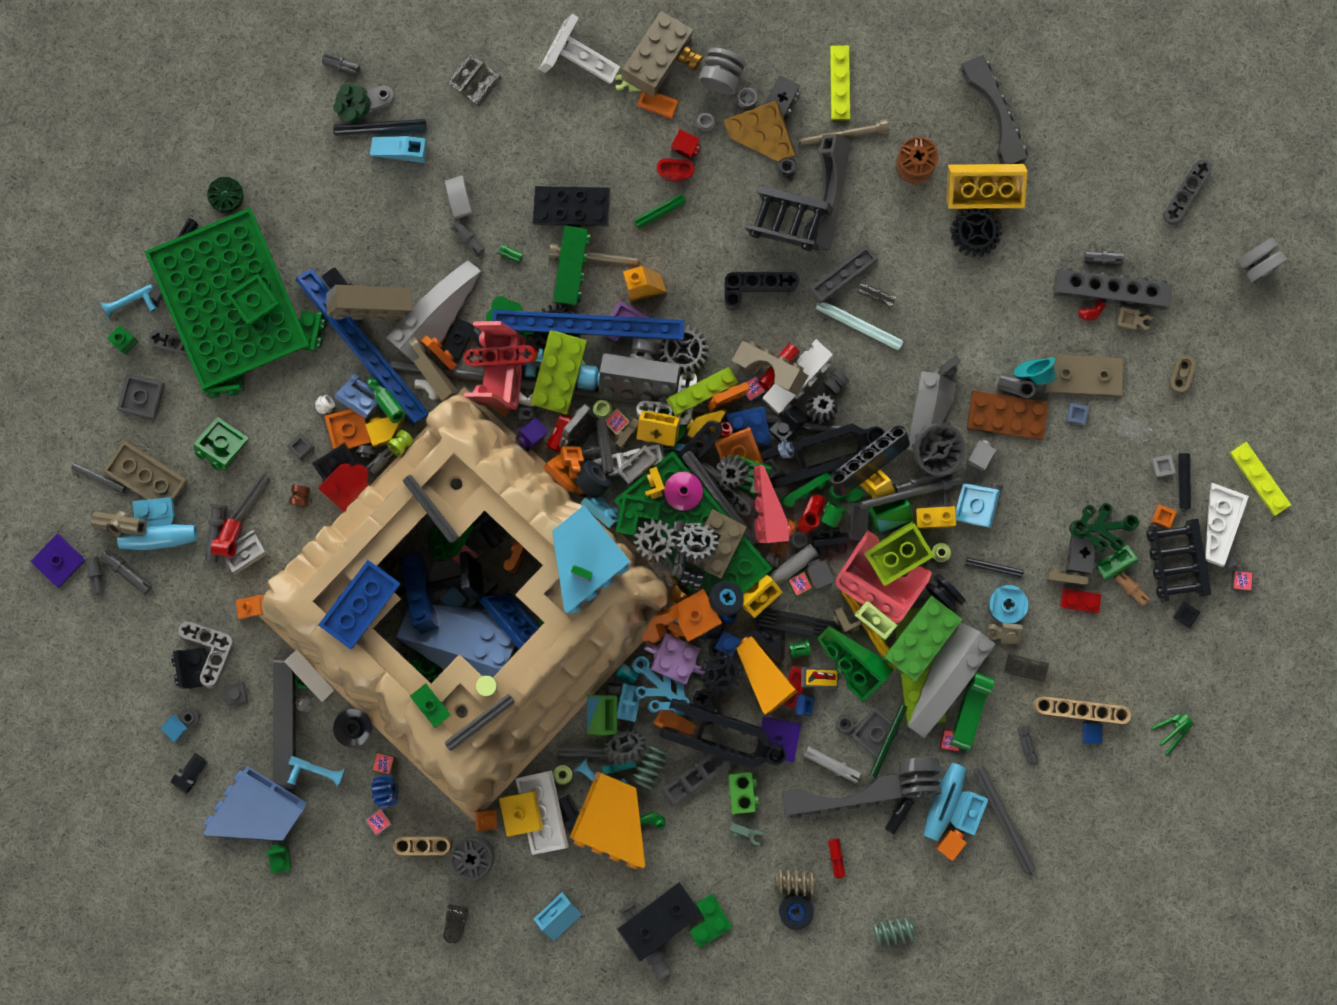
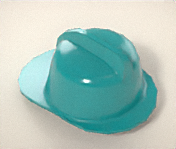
[1013,357,1057,385]

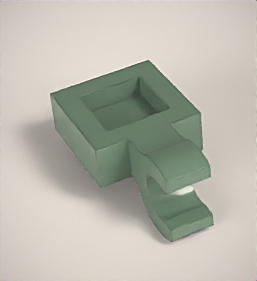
[729,822,763,845]

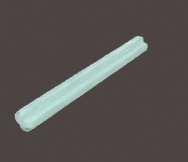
[816,301,903,350]

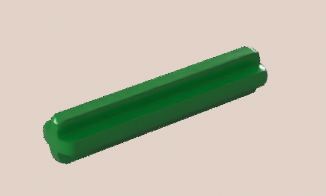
[634,194,686,229]

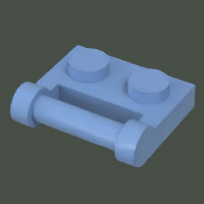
[335,374,379,419]

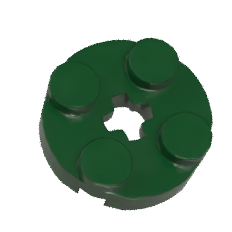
[333,84,370,123]

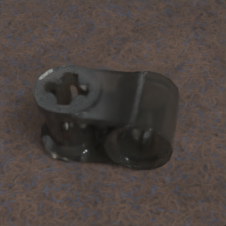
[443,904,468,944]

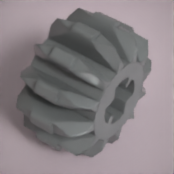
[806,392,839,425]
[716,454,749,488]

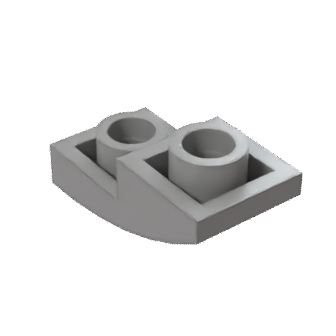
[445,175,473,219]

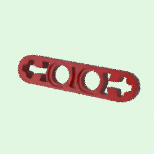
[464,345,538,368]

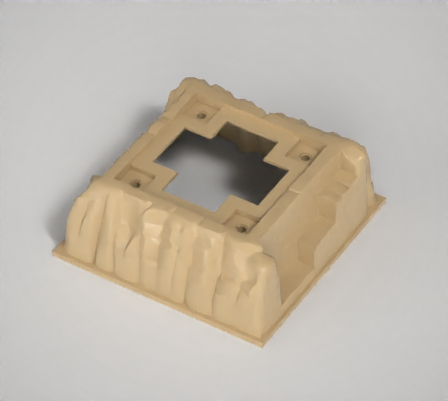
[259,387,676,822]

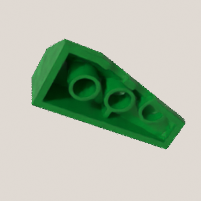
[817,626,894,702]

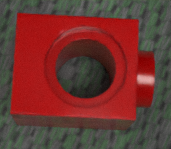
[671,129,701,160]

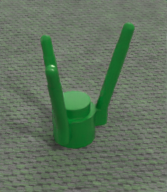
[1151,713,1194,756]

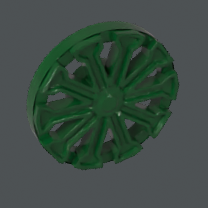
[207,176,243,212]

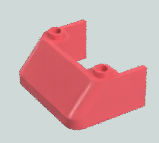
[464,321,525,410]

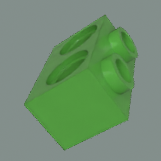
[728,772,759,814]

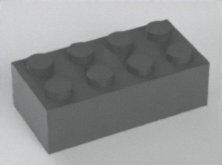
[599,353,680,403]

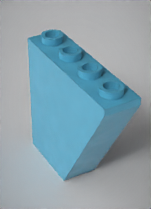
[552,505,631,615]

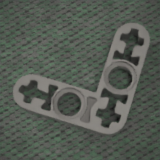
[178,622,233,688]

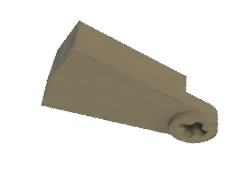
[409,336,458,401]

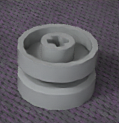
[1237,237,1288,283]

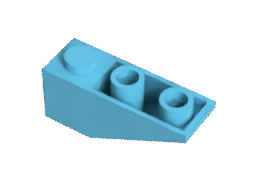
[370,136,428,163]

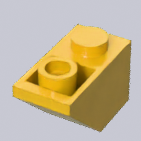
[365,416,405,448]

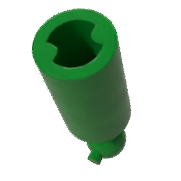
[367,377,406,423]

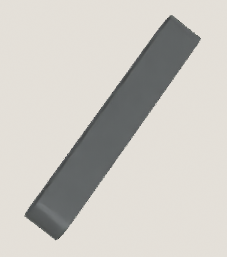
[273,657,296,791]

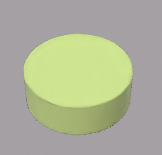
[476,676,497,697]

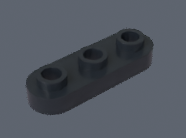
[677,420,723,468]

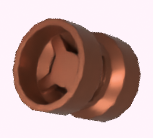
[288,485,311,507]

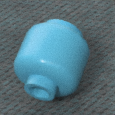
[577,365,600,391]

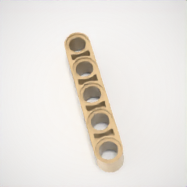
[1033,697,1131,724]

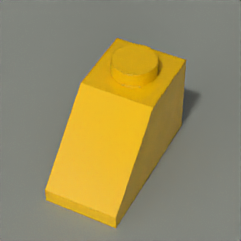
[687,408,727,444]

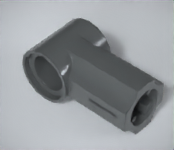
[997,372,1036,398]

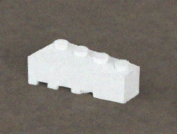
[762,339,833,416]

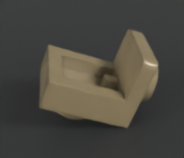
[832,608,862,634]

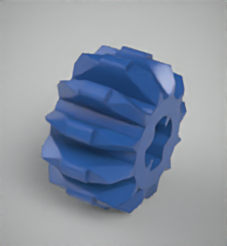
[371,774,399,808]

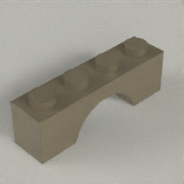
[731,341,809,396]

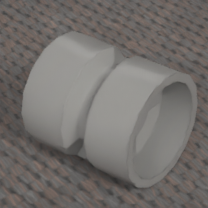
[630,338,657,361]

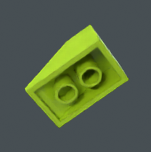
[864,521,934,586]

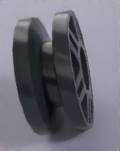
[925,573,966,613]

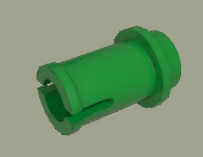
[498,244,524,264]

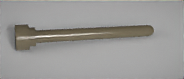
[799,119,889,146]
[549,244,640,266]

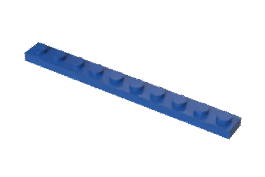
[295,268,429,426]
[492,310,685,340]

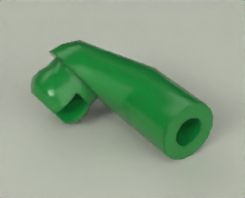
[640,812,666,829]

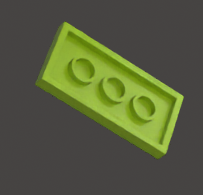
[531,330,588,415]

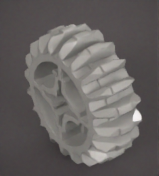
[658,325,709,375]

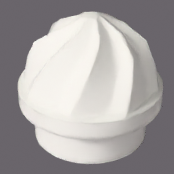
[315,395,335,414]

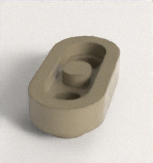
[1169,355,1196,393]

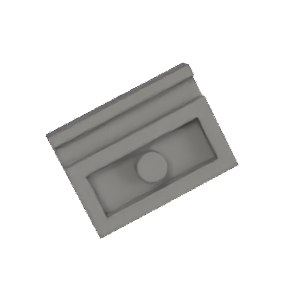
[224,530,268,575]

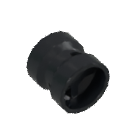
[680,567,704,591]

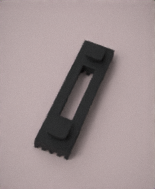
[755,607,835,638]

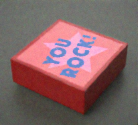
[940,729,960,752]

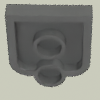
[559,405,599,449]

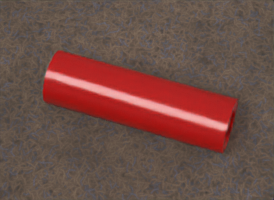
[757,343,800,391]

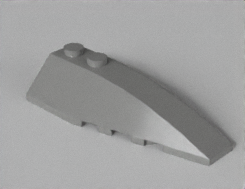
[386,260,482,363]
[908,622,995,738]

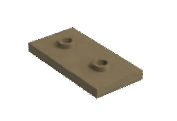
[1045,354,1123,396]
[103,440,188,504]

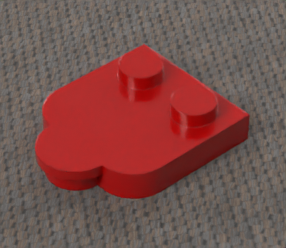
[318,464,369,512]

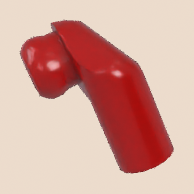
[1078,300,1106,321]

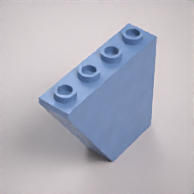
[203,766,307,840]

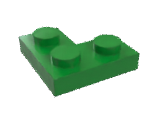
[616,494,661,536]
[689,893,733,948]

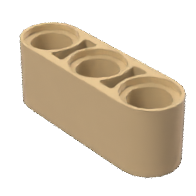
[393,836,452,855]

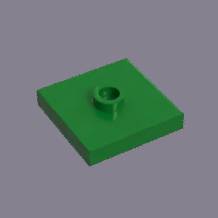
[226,274,281,327]

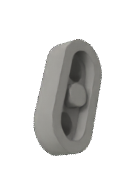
[366,85,394,112]

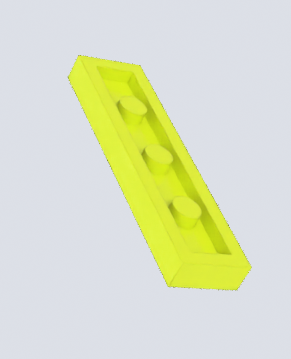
[830,46,850,121]
[1229,442,1291,516]

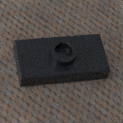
[442,317,475,360]

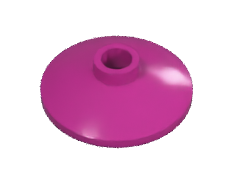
[664,472,703,511]

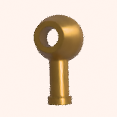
[662,568,691,604]

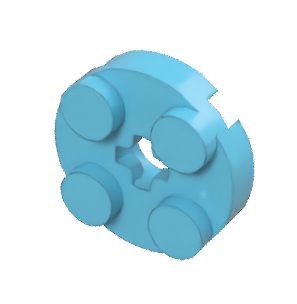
[989,585,1028,624]

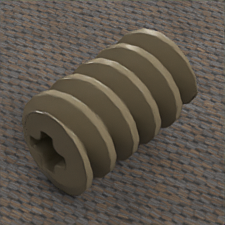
[774,869,815,897]

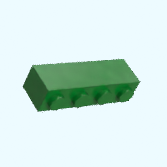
[552,226,590,305]

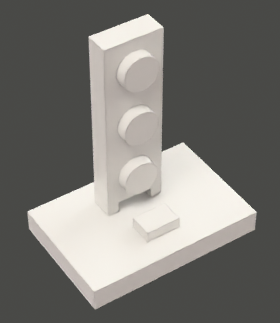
[539,14,620,84]

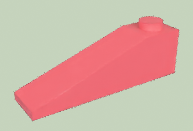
[754,465,791,543]

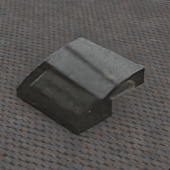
[447,54,502,107]

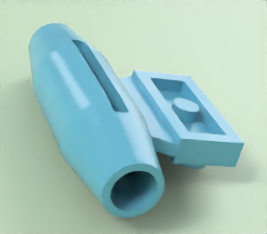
[117,497,198,550]
[923,763,989,841]

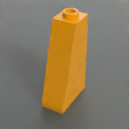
[623,266,667,304]
[736,636,797,716]

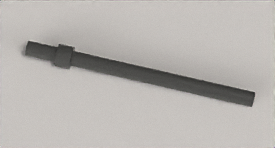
[860,477,964,509]

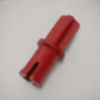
[828,838,845,878]

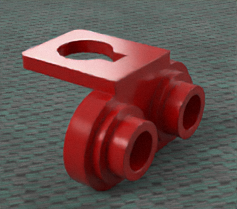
[657,158,694,182]

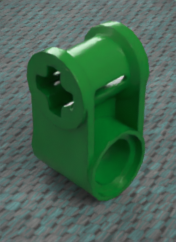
[821,500,846,528]

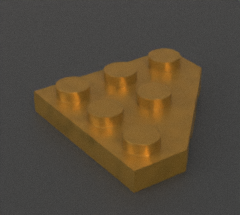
[724,100,796,161]

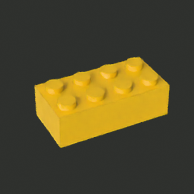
[946,164,1028,209]

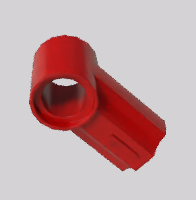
[546,413,572,453]
[797,494,826,534]
[211,518,242,558]

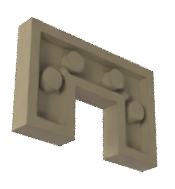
[686,509,747,579]

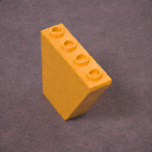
[570,772,645,870]

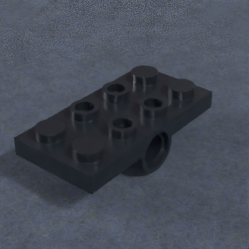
[533,186,611,228]

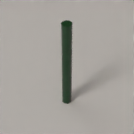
[869,704,908,778]

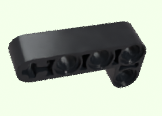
[724,272,799,311]

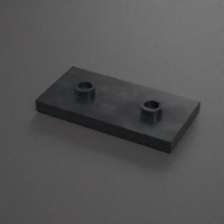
[617,882,702,962]

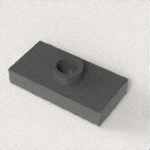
[938,356,961,377]

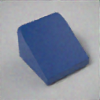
[1082,723,1102,744]

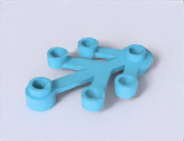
[632,656,690,716]

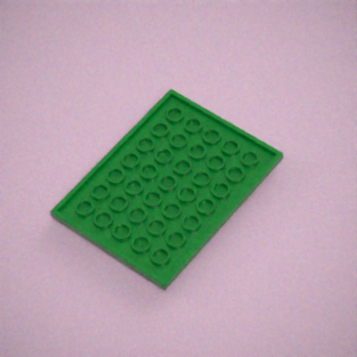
[144,207,310,390]

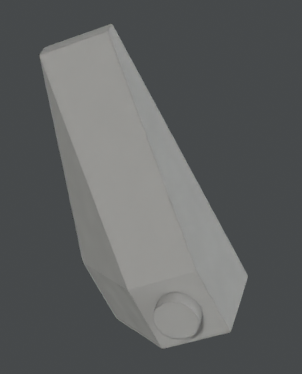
[907,371,956,451]

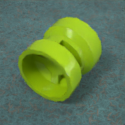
[387,430,414,457]

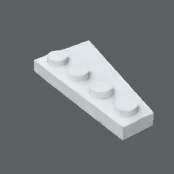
[1205,483,1249,567]

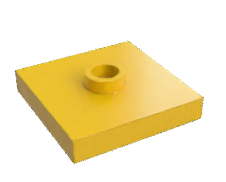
[499,791,543,837]

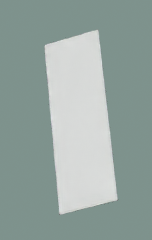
[284,649,334,702]

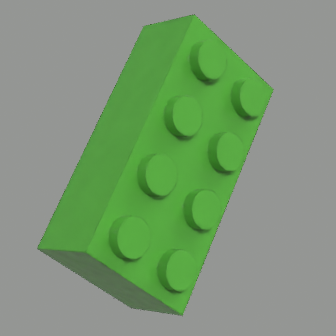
[882,595,963,682]

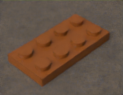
[967,391,1048,440]

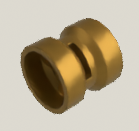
[678,46,703,72]

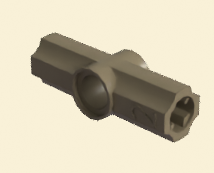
[90,511,147,537]

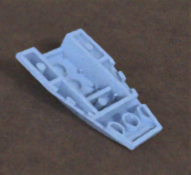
[396,604,515,678]

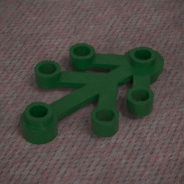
[1069,503,1139,553]

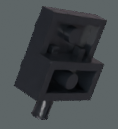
[312,442,360,482]

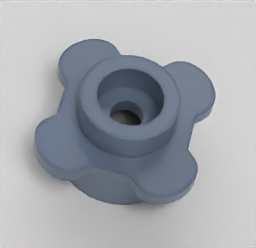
[778,439,794,459]

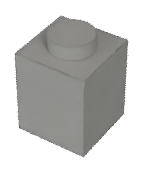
[966,440,996,472]

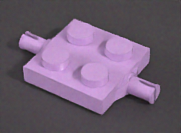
[644,633,705,685]

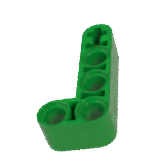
[950,672,995,751]

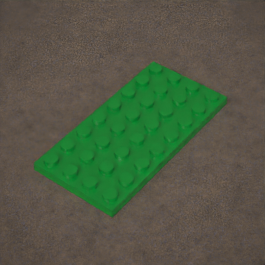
[614,451,772,615]

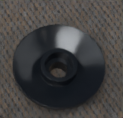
[333,708,372,747]

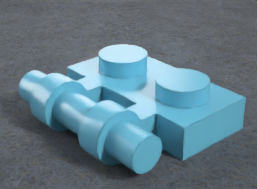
[580,496,619,528]

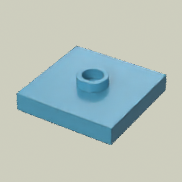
[955,483,1000,528]

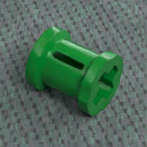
[789,640,811,660]

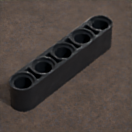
[830,425,910,496]

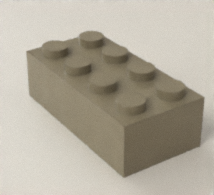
[621,11,693,98]
[326,285,412,322]

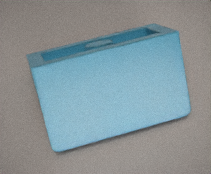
[534,892,582,941]

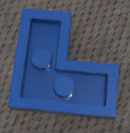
[727,406,771,447]

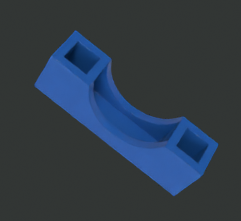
[400,552,439,634]

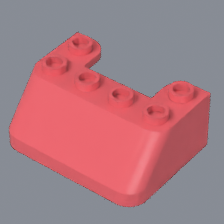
[836,530,932,623]

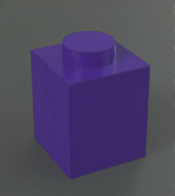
[515,418,549,452]

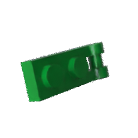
[781,472,830,507]

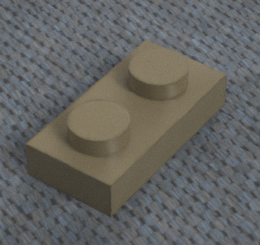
[1046,569,1088,586]

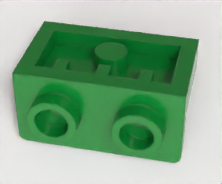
[299,311,327,352]
[202,375,244,398]

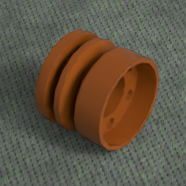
[895,137,939,184]

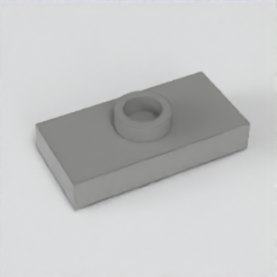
[617,445,659,485]

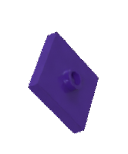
[30,534,86,588]
[758,717,801,762]

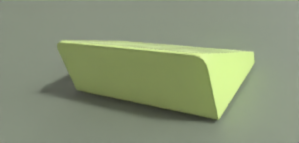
[854,601,898,640]

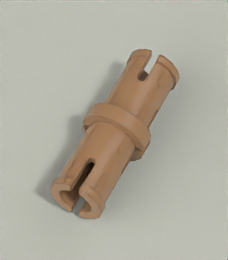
[1114,571,1150,607]

